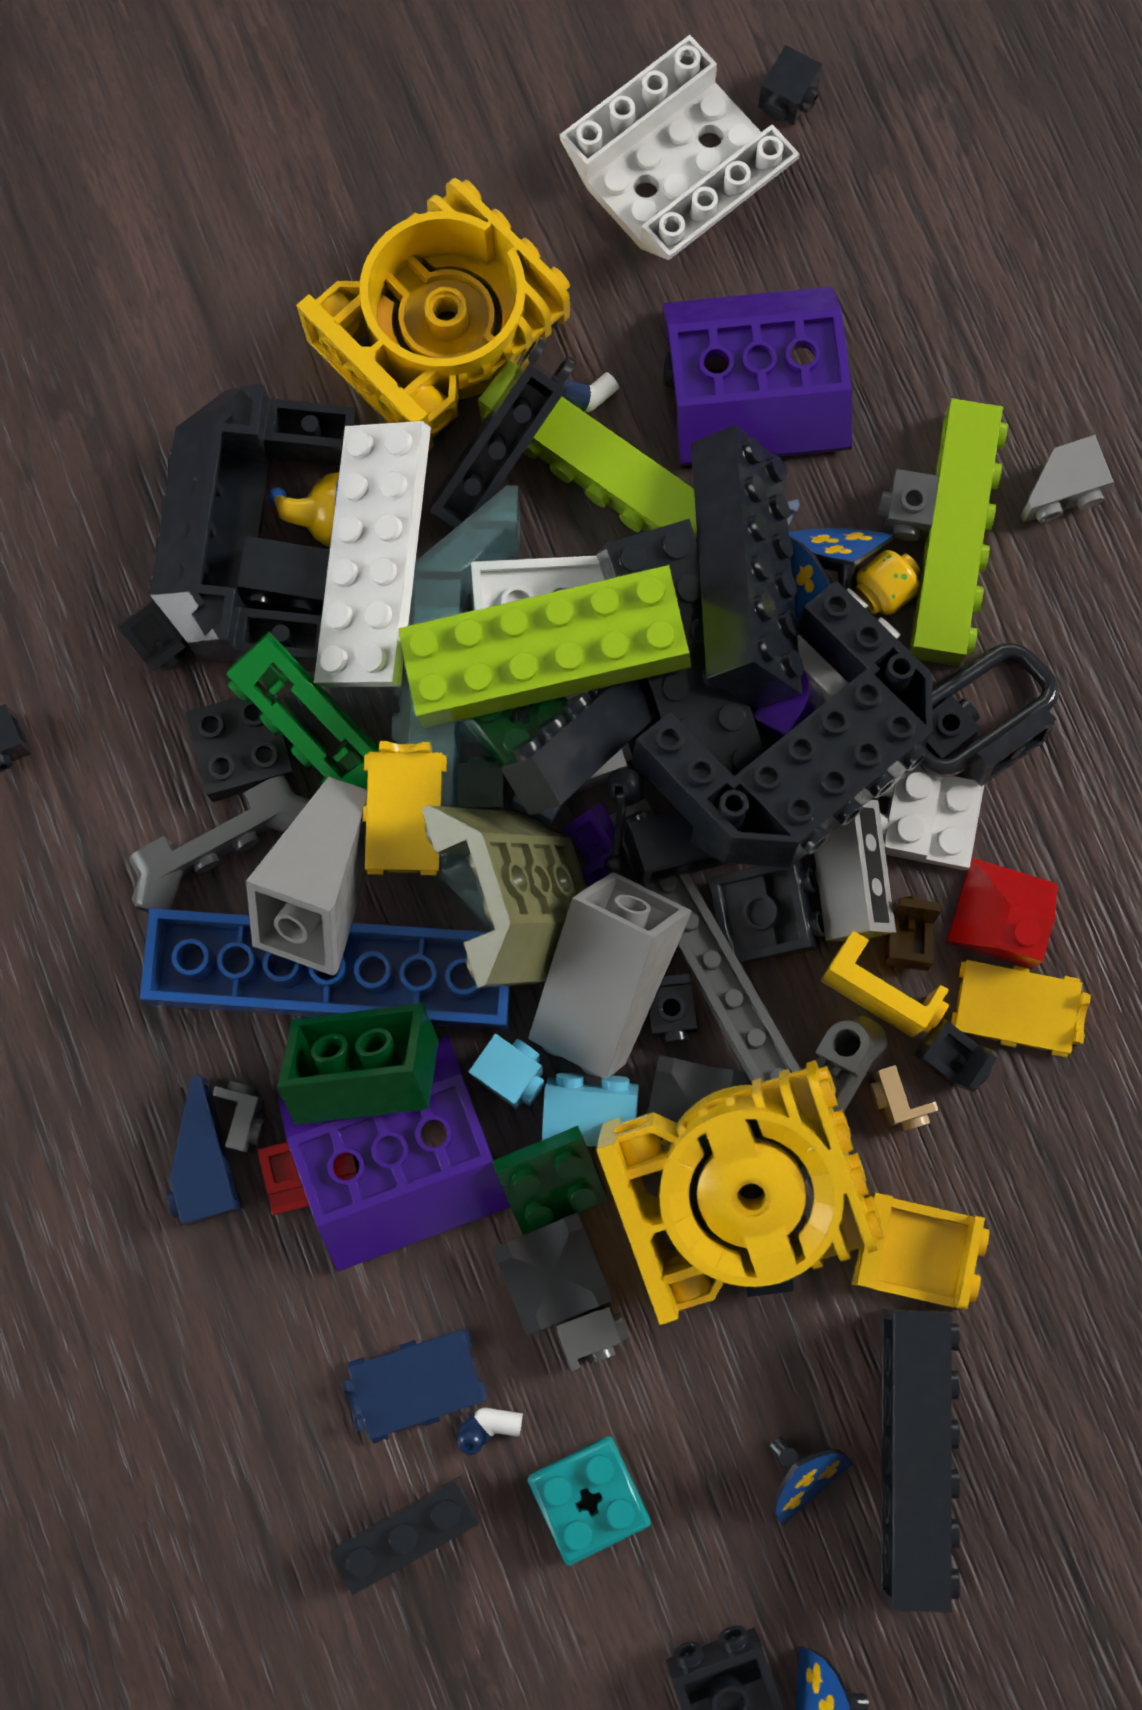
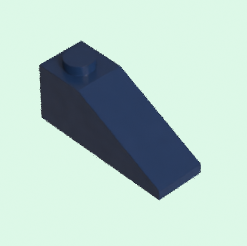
[167,1075,242,1225]

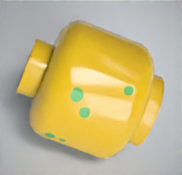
[854,550,921,616]

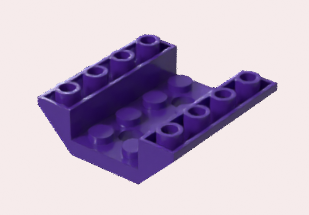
[662,287,852,467]
[278,1035,511,1272]

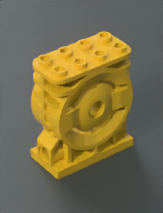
[296,178,570,451]
[596,1060,884,1325]

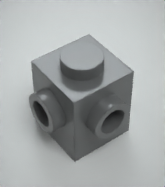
[878,469,939,542]

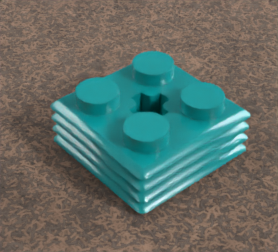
[528,1436,651,1566]

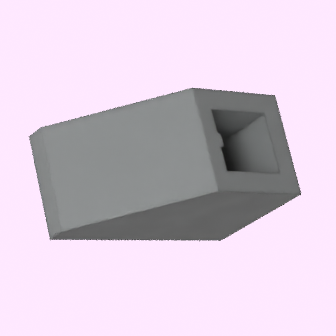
[1020,435,1114,523]

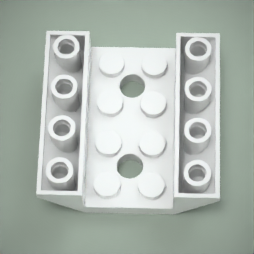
[560,35,800,260]

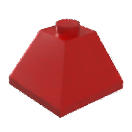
[946,857,1058,969]

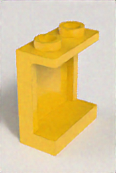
[820,930,949,1038]
[852,1192,989,1310]

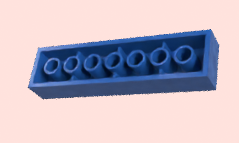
[140,909,511,1031]

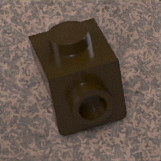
[884,896,941,971]

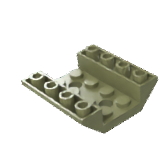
[422,805,587,988]

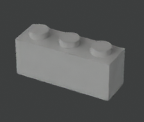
[814,799,896,942]

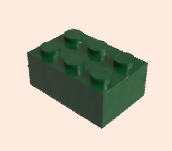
[277,1003,439,1125]

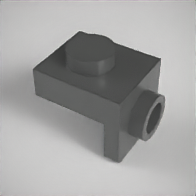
[212,1081,266,1153]

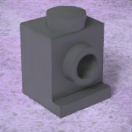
[556,1306,630,1371]

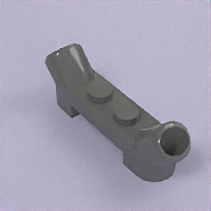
[128,775,310,913]
[755,1016,887,1197]

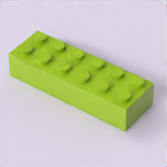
[398,565,691,729]

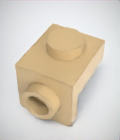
[869,1065,939,1131]

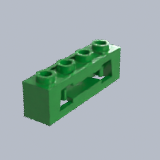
[226,632,380,790]

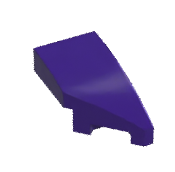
[564,802,622,887]

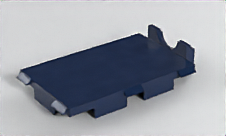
[341,1329,488,1444]

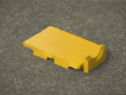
[362,741,447,876]
[951,960,1091,1058]

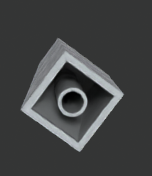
[246,777,367,976]
[528,872,692,1080]

